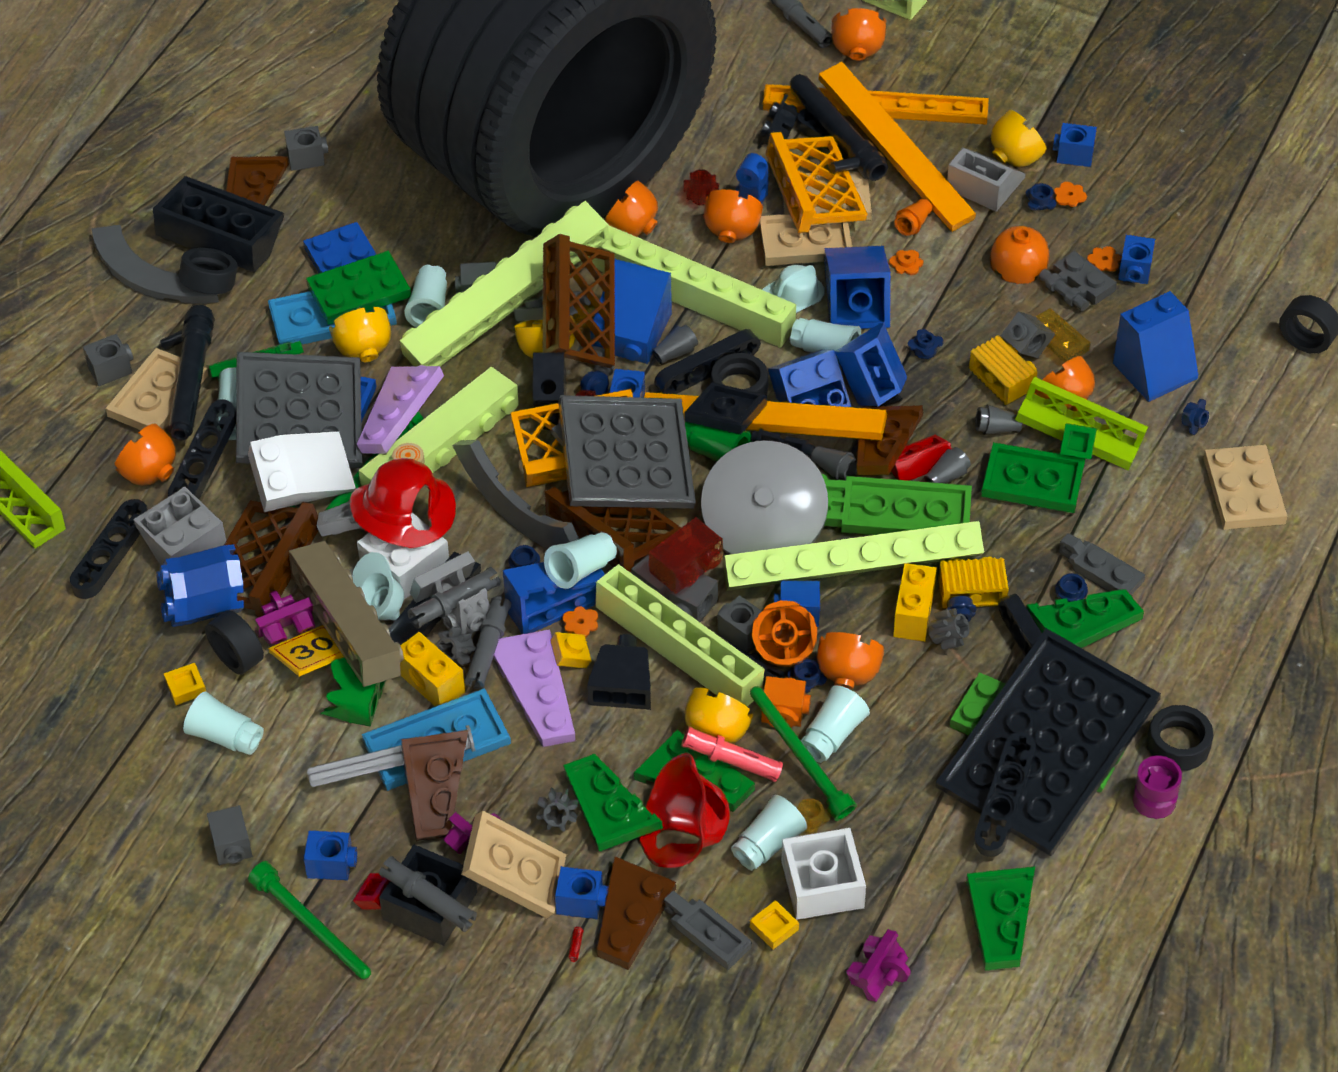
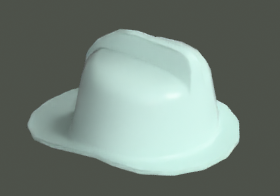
[762,265,824,313]
[352,552,404,621]

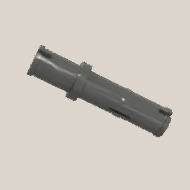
[770,0,832,48]
[408,567,501,629]
[464,596,511,690]
[379,856,477,932]

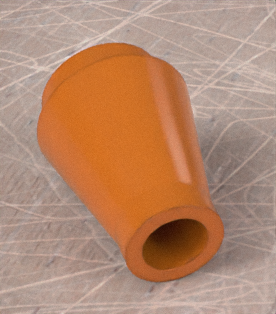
[894,199,932,236]

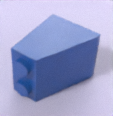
[824,246,891,329]
[590,259,672,364]
[1113,291,1198,402]

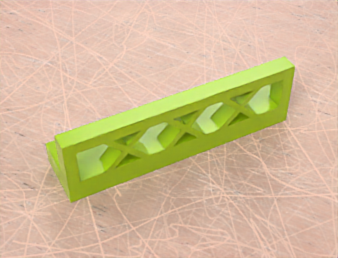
[1015,376,1148,471]
[0,450,66,549]

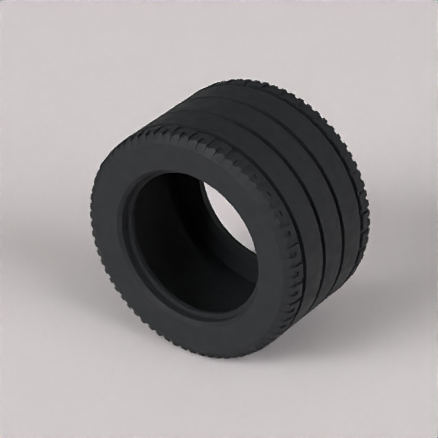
[377,0,717,237]

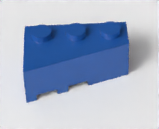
[502,562,605,634]

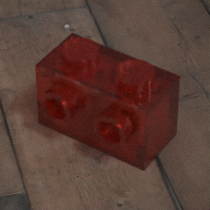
[649,517,723,594]

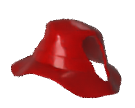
[350,458,456,548]
[639,753,730,868]

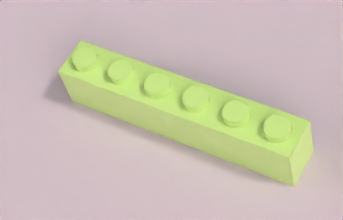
[359,367,519,486]
[596,564,765,706]

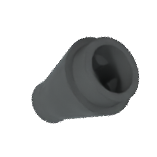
[652,324,698,365]
[975,404,1022,435]
[811,446,857,481]
[924,447,971,484]

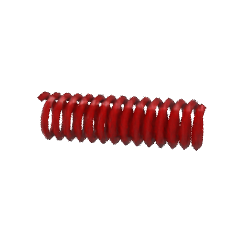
[568,927,584,962]

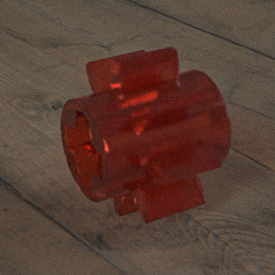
[683,169,719,205]

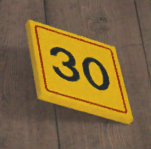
[268,625,344,677]

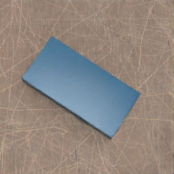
[268,291,397,345]
[362,688,511,791]

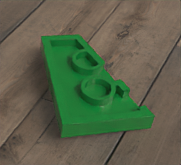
[563,754,663,852]

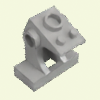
[410,551,490,634]

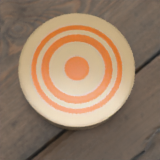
[392,443,425,464]

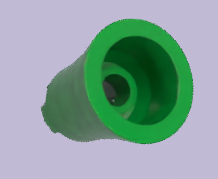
[685,422,751,462]

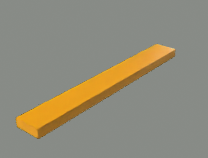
[818,62,976,232]
[763,84,989,125]
[644,392,887,440]

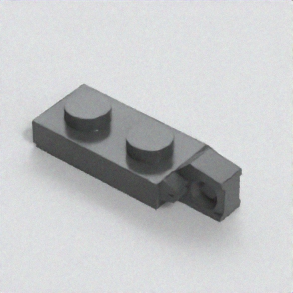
[1059,533,1145,595]
[664,890,752,970]

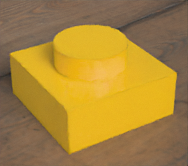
[550,632,591,668]
[164,663,206,705]
[750,900,799,950]

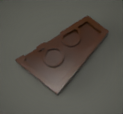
[226,156,289,205]
[857,405,923,476]
[401,730,469,841]
[597,856,676,970]

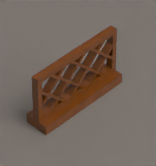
[543,234,615,368]
[545,487,684,572]
[224,500,319,617]

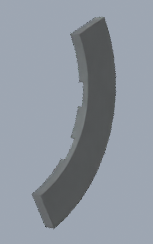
[92,225,219,304]
[452,440,579,549]

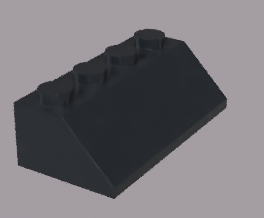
[153,176,284,273]

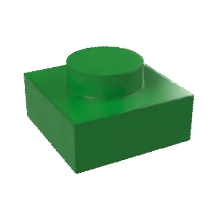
[1060,423,1097,459]

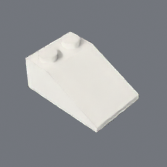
[248,432,356,512]

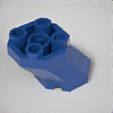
[156,544,244,627]

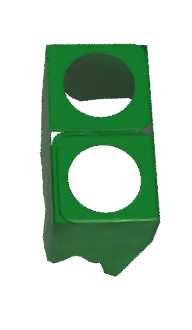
[320,658,386,727]

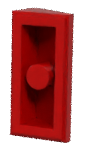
[891,435,952,481]

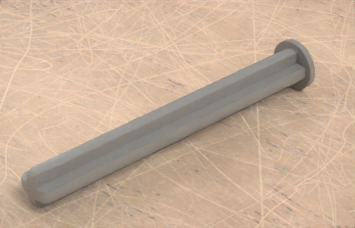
[307,725,475,787]

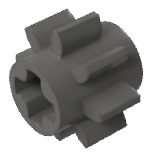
[928,608,969,650]
[435,627,476,666]
[537,787,578,832]

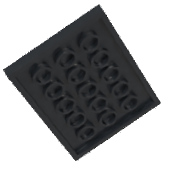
[936,628,1161,856]

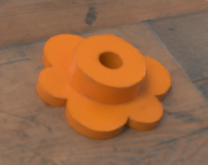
[1054,182,1087,207]
[1087,246,1122,272]
[889,250,923,275]
[563,606,598,638]

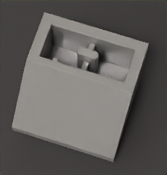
[947,148,1025,212]
[133,487,226,565]

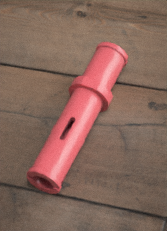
[681,726,783,783]

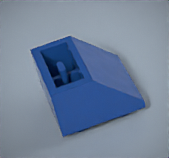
[835,323,907,406]
[768,350,851,407]

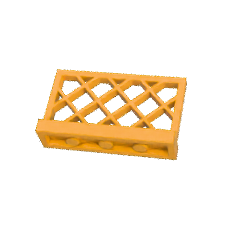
[765,132,867,233]
[510,389,633,487]

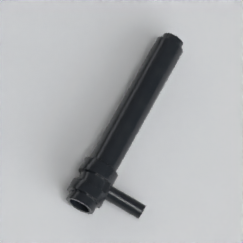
[790,74,888,181]
[160,305,215,441]

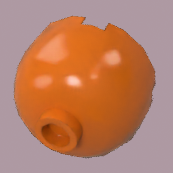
[831,8,886,60]
[605,181,658,237]
[704,189,763,243]
[990,226,1049,284]
[1034,356,1095,412]
[115,423,176,486]
[752,600,818,667]
[817,632,884,690]

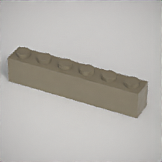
[289,541,404,687]

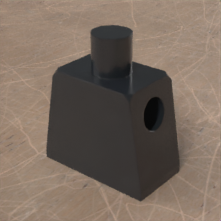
[533,352,566,430]
[587,634,651,710]

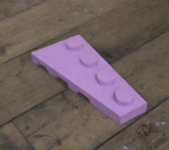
[357,365,444,454]
[493,630,575,747]

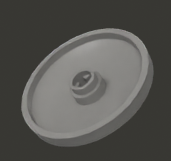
[701,441,828,555]

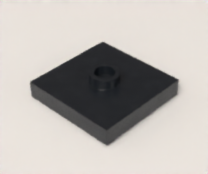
[685,382,767,435]

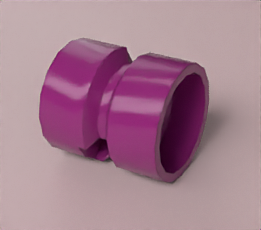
[1133,755,1182,819]

